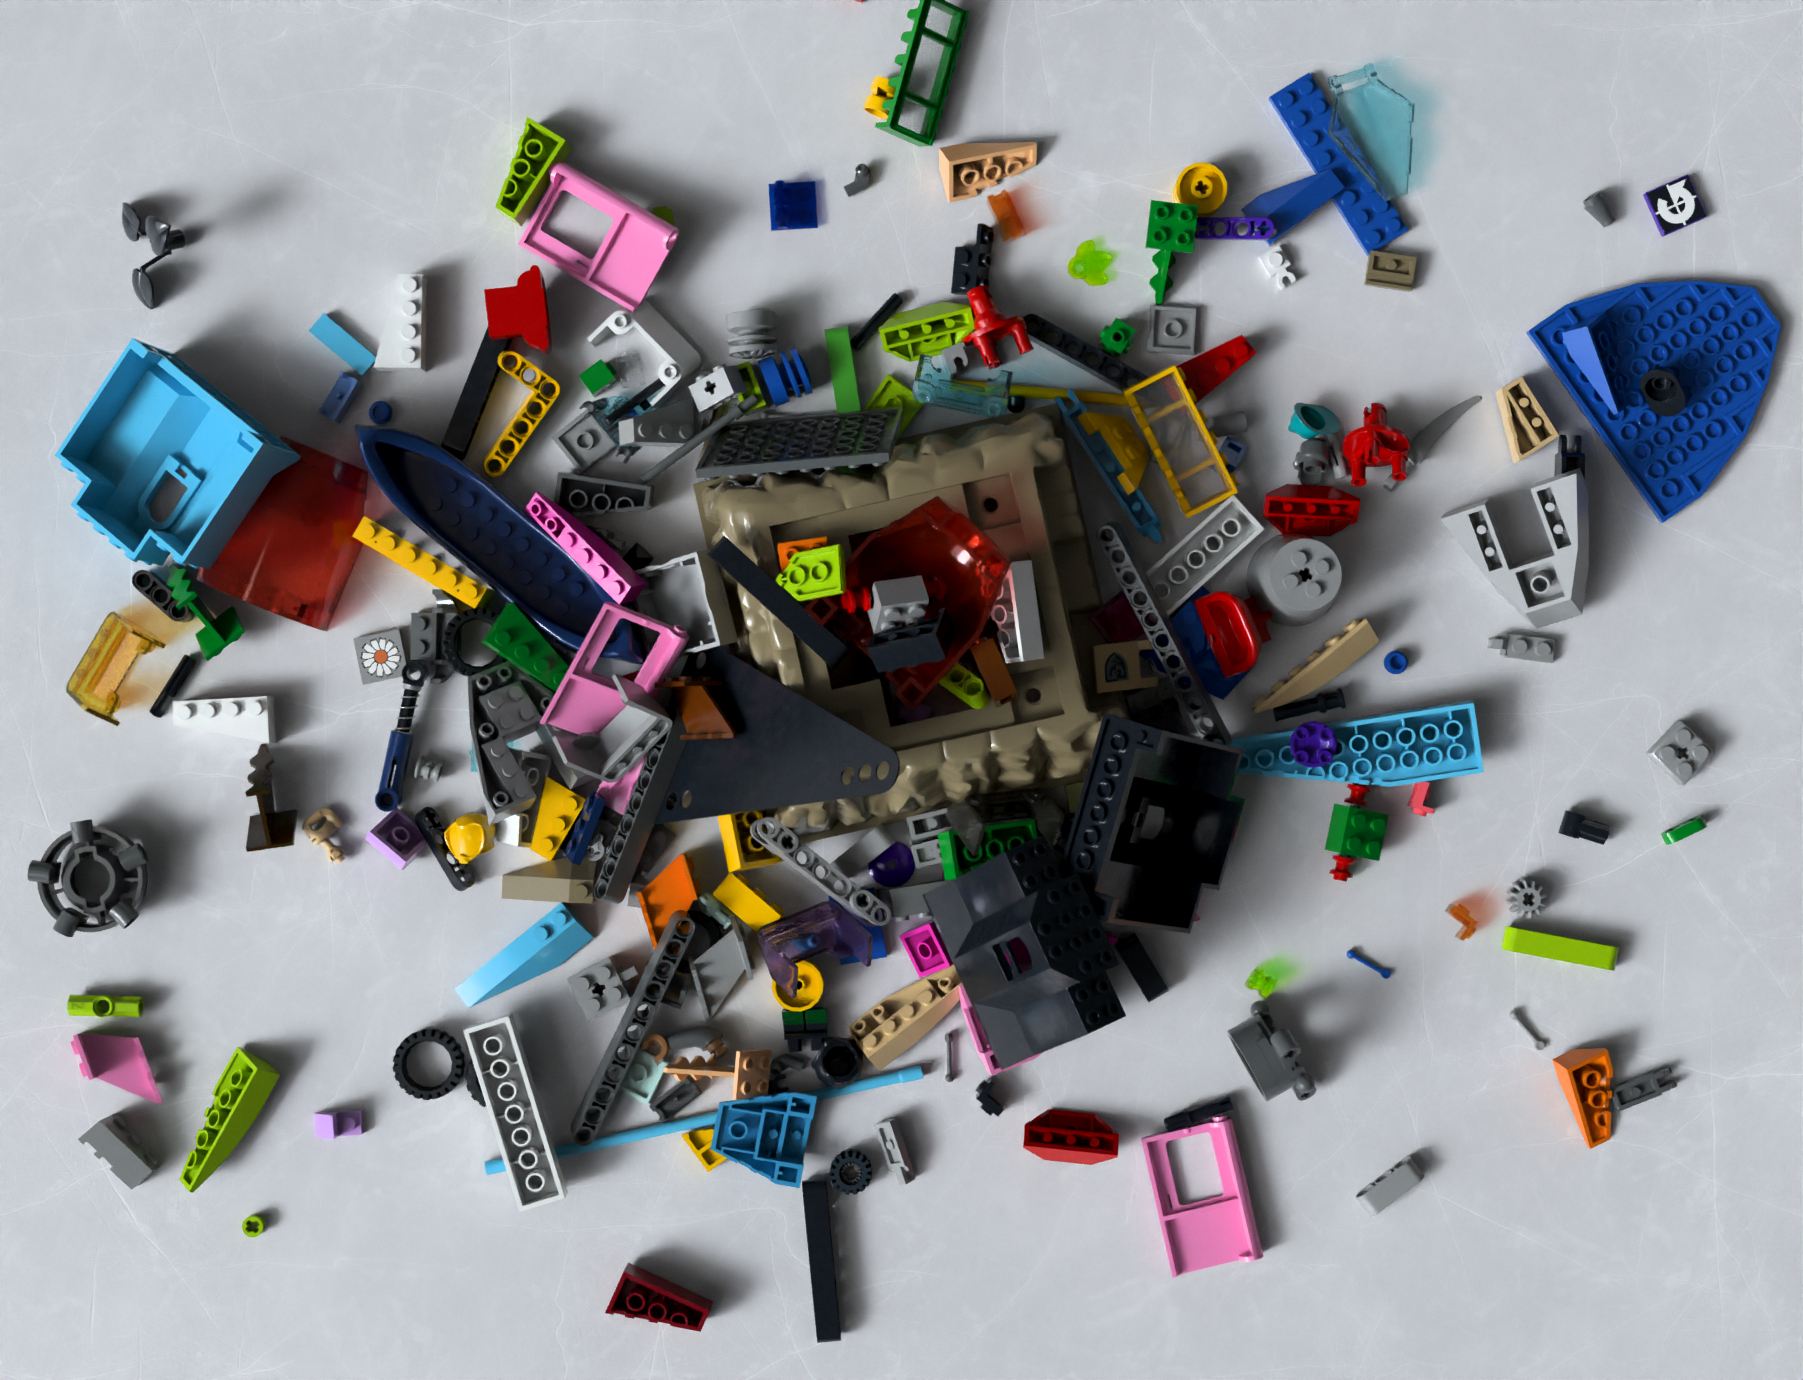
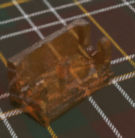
[986,190,1027,244]

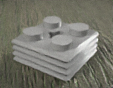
[1646,721,1715,785]

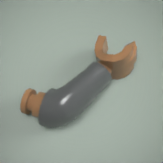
[640,1025,729,1066]

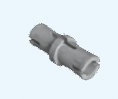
[1322,432,1350,480]

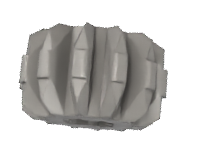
[1506,879,1547,919]

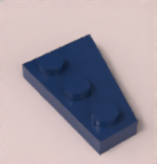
[561,791,606,865]

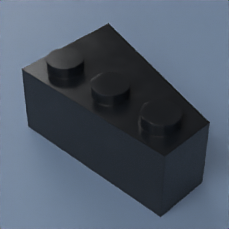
[867,607,956,673]

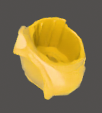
[444,812,496,864]

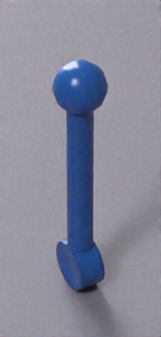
[1347,949,1391,979]

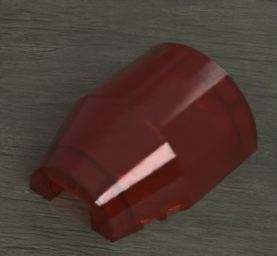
[194,436,368,631]
[804,496,1012,711]

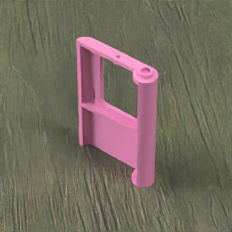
[518,162,679,312]
[540,601,689,735]
[1141,1114,1264,1278]

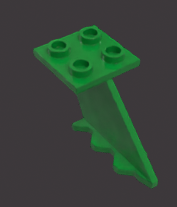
[1145,200,1198,305]
[166,564,245,661]

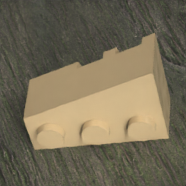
[1495,376,1559,464]

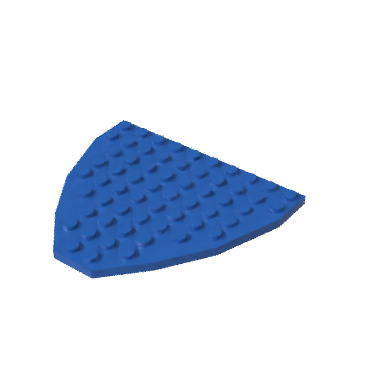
[1526,281,1781,523]

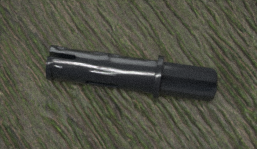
[1164,1095,1234,1131]

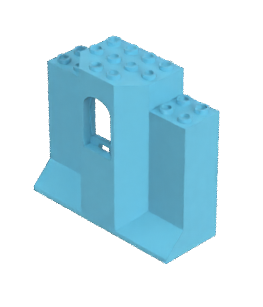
[55,338,301,569]

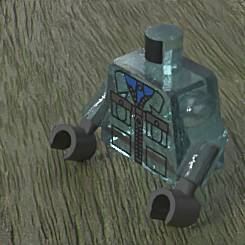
[579,396,653,464]

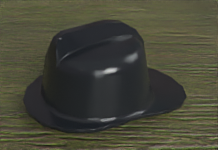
[1639,364,1686,417]

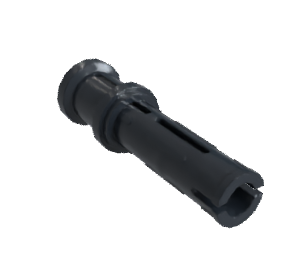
[1272,688,1346,722]

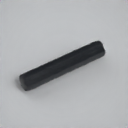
[850,293,903,351]
[150,655,196,718]

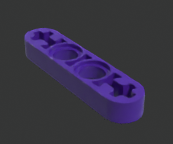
[1195,217,1277,241]

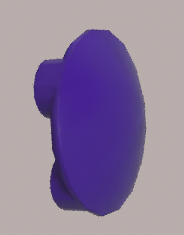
[1290,721,1337,768]

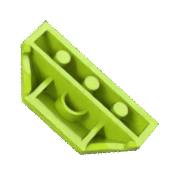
[879,302,975,362]

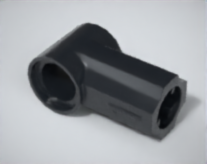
[1558,810,1610,845]

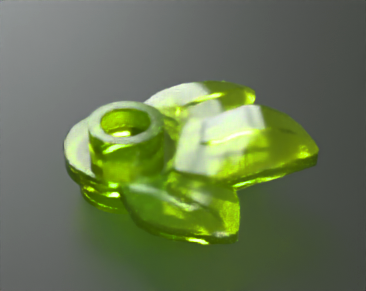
[1067,240,1113,286]

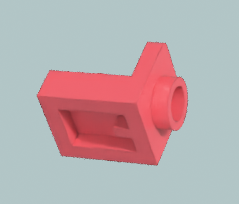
[1407,781,1435,817]

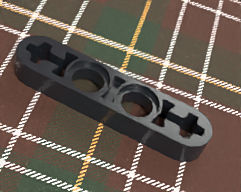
[415,807,475,891]

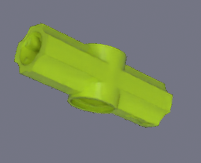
[67,994,144,1018]

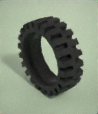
[441,608,508,677]
[393,1029,465,1100]

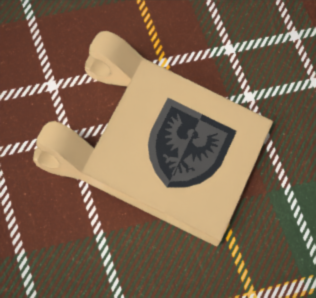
[1092,639,1158,693]

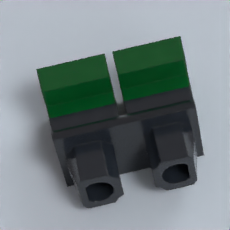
[782,1007,827,1052]

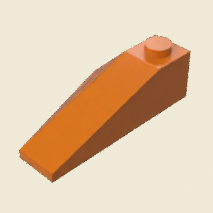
[1552,1048,1613,1149]

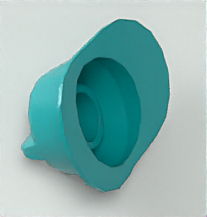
[1288,403,1340,439]

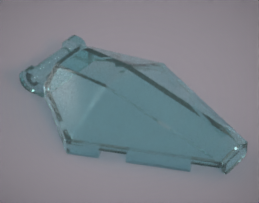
[1328,63,1415,202]

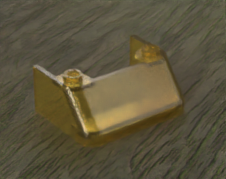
[66,611,166,726]

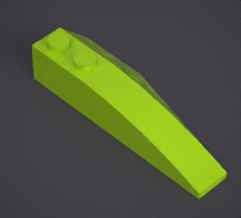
[180,1047,280,1193]

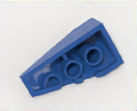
[1562,311,1628,415]

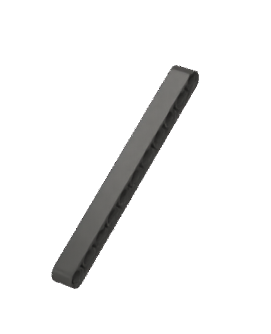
[1096,521,1232,745]
[570,910,695,1146]

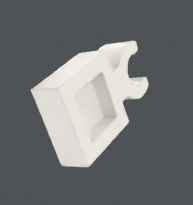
[1258,245,1296,290]

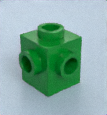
[1099,318,1136,357]

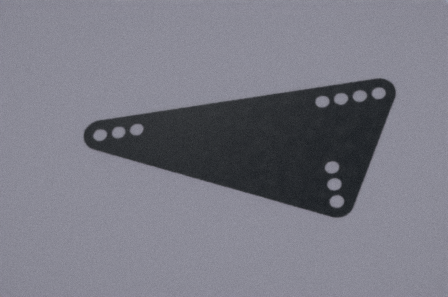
[654,647,900,825]

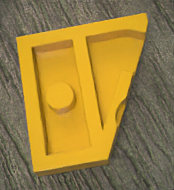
[682,1127,727,1172]

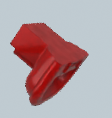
[484,265,552,354]
[1194,590,1272,678]

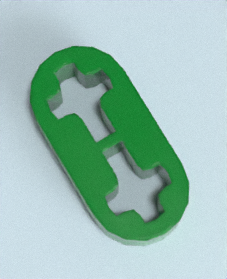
[1661,815,1707,845]

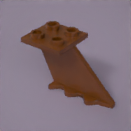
[655,676,737,740]

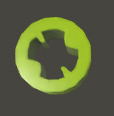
[242,1214,266,1237]

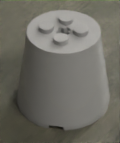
[1246,533,1342,627]

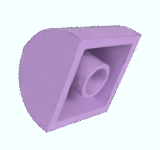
[365,808,427,870]

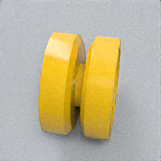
[1173,162,1227,217]
[772,957,824,1011]

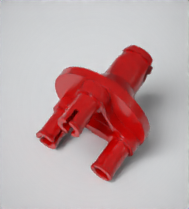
[962,285,1034,370]
[1343,403,1410,487]

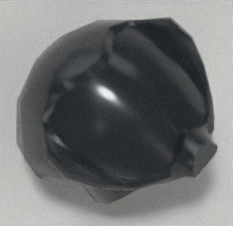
[811,1037,863,1088]

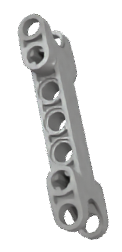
[750,817,891,927]

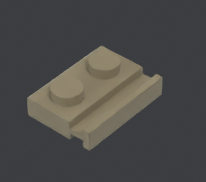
[1364,250,1417,292]

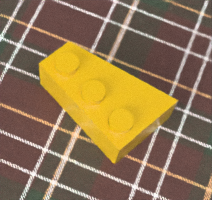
[530,776,586,861]
[713,873,794,944]

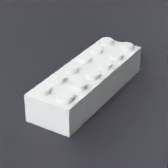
[1138,495,1264,623]

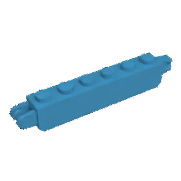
[1055,388,1163,544]

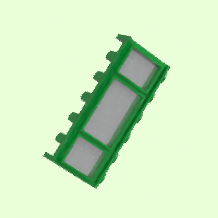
[875,0,969,147]

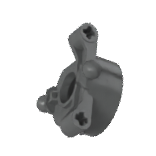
[1227,1001,1316,1101]

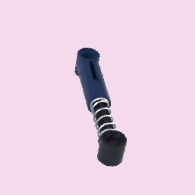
[375,661,429,812]

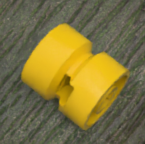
[863,76,895,119]

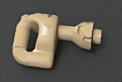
[302,807,345,864]

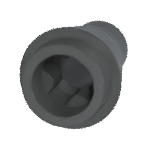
[1583,191,1615,228]

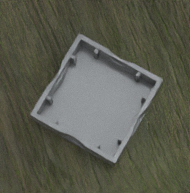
[634,549,738,658]

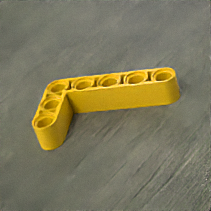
[482,350,560,477]

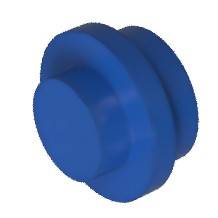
[369,401,393,425]
[1384,651,1408,674]

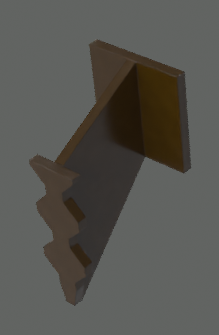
[245,744,298,852]

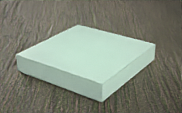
[613,1046,670,1105]

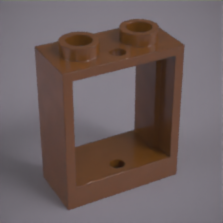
[970,637,1019,707]

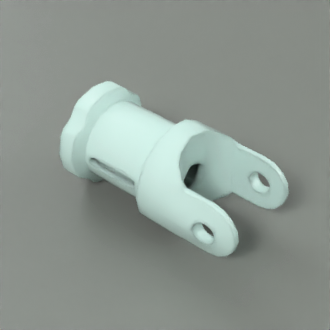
[697,892,737,930]

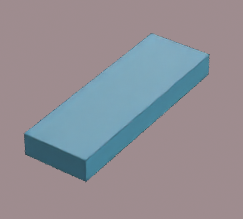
[309,313,376,377]

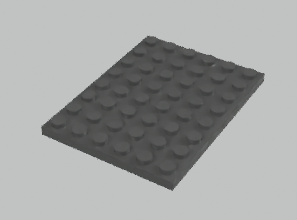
[695,407,905,480]

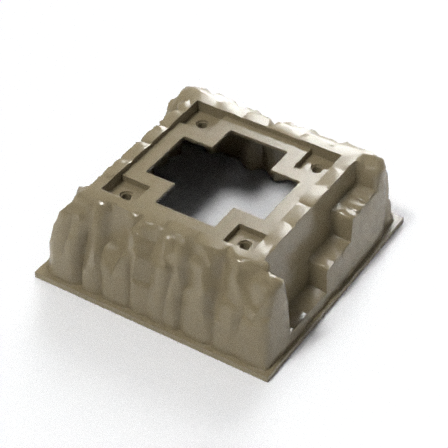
[693,403,1129,846]

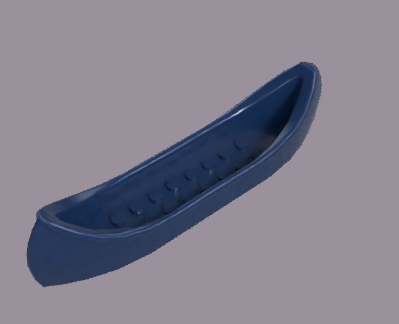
[355,424,647,665]

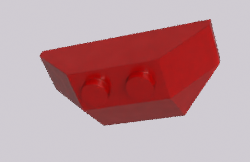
[1263,484,1360,537]
[1023,1109,1119,1165]

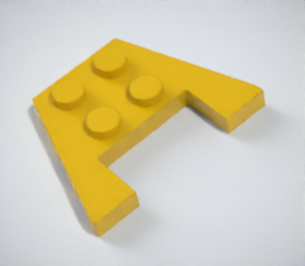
[1077,412,1149,495]

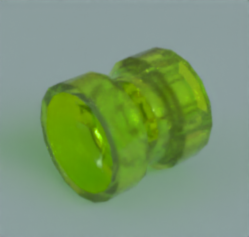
[1245,967,1277,999]

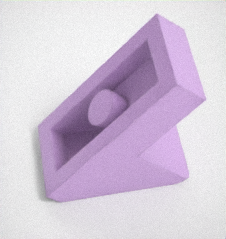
[314,1110,364,1139]

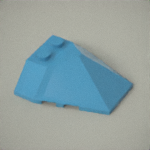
[710,1091,817,1188]

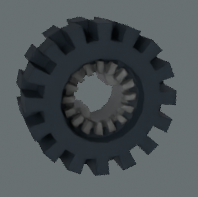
[830,1149,872,1195]

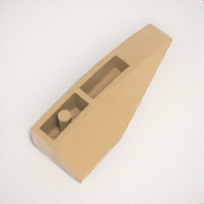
[1250,618,1379,714]
[847,964,962,1071]

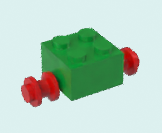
[1325,783,1389,882]

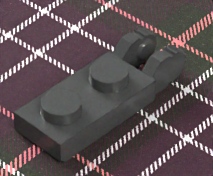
[1610,1067,1677,1111]

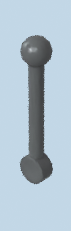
[945,1033,954,1082]

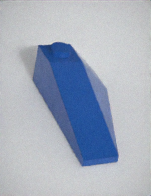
[1241,169,1345,247]

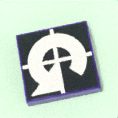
[1643,174,1707,237]

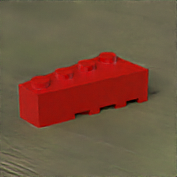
[1156,335,1257,416]

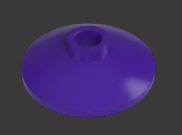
[868,841,915,887]

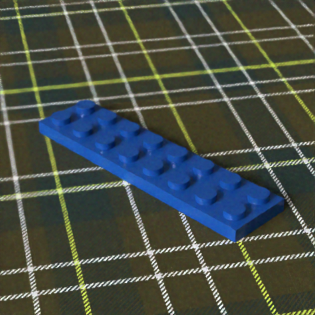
[1269,73,1408,256]

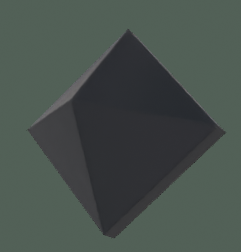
[622,542,654,571]

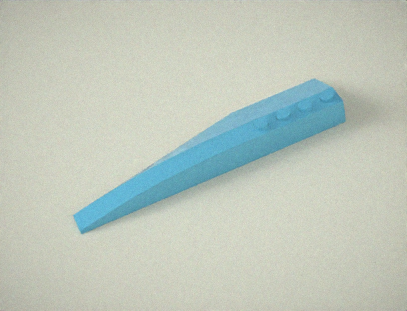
[1217,700,1484,787]

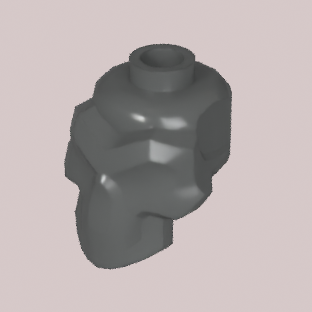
[1293,437,1330,485]

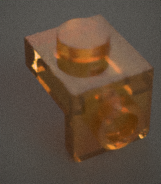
[1445,904,1477,941]

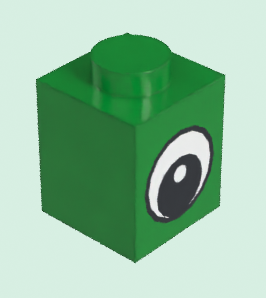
[579,359,617,397]

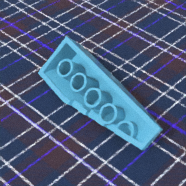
[455,902,594,1008]

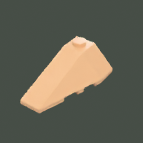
[939,142,1037,202]

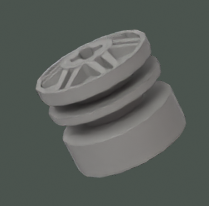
[726,310,777,359]

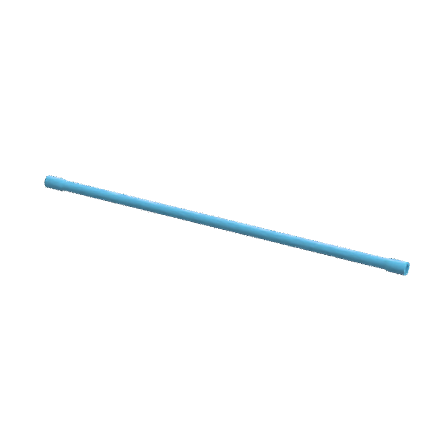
[485,1065,923,1175]

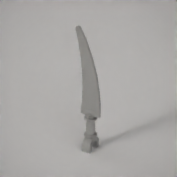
[1383,396,1480,493]

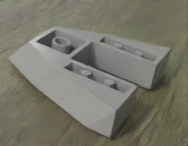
[1440,468,1589,628]
[468,661,597,826]

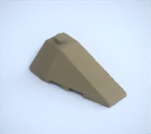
[502,856,598,904]

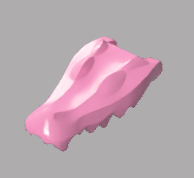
[597,752,648,815]

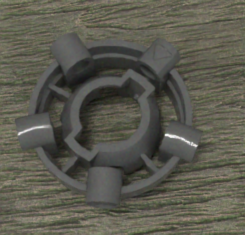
[28,819,148,937]

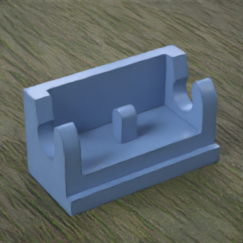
[318,371,363,424]

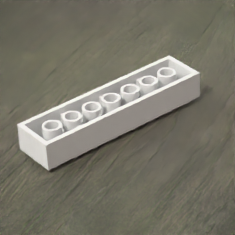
[463,1012,568,1212]

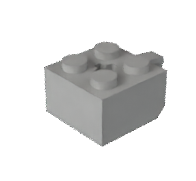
[567,956,639,1021]

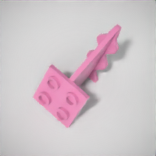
[71,1033,163,1104]

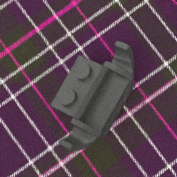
[410,589,462,683]

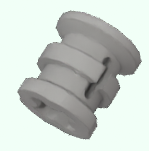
[414,755,443,783]

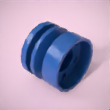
[758,347,813,407]

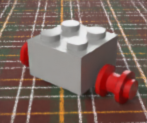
[841,575,947,634]

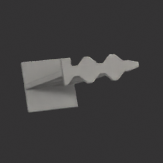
[687,916,755,1021]

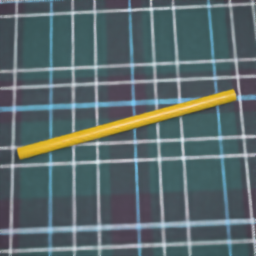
[951,379,1161,409]

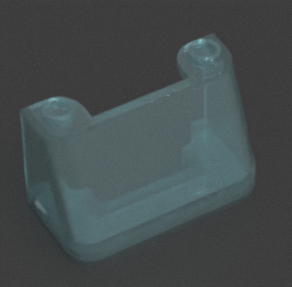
[912,354,1013,418]

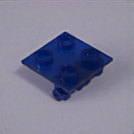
[769,180,818,231]

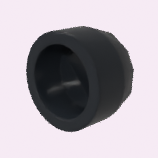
[1007,397,1026,413]

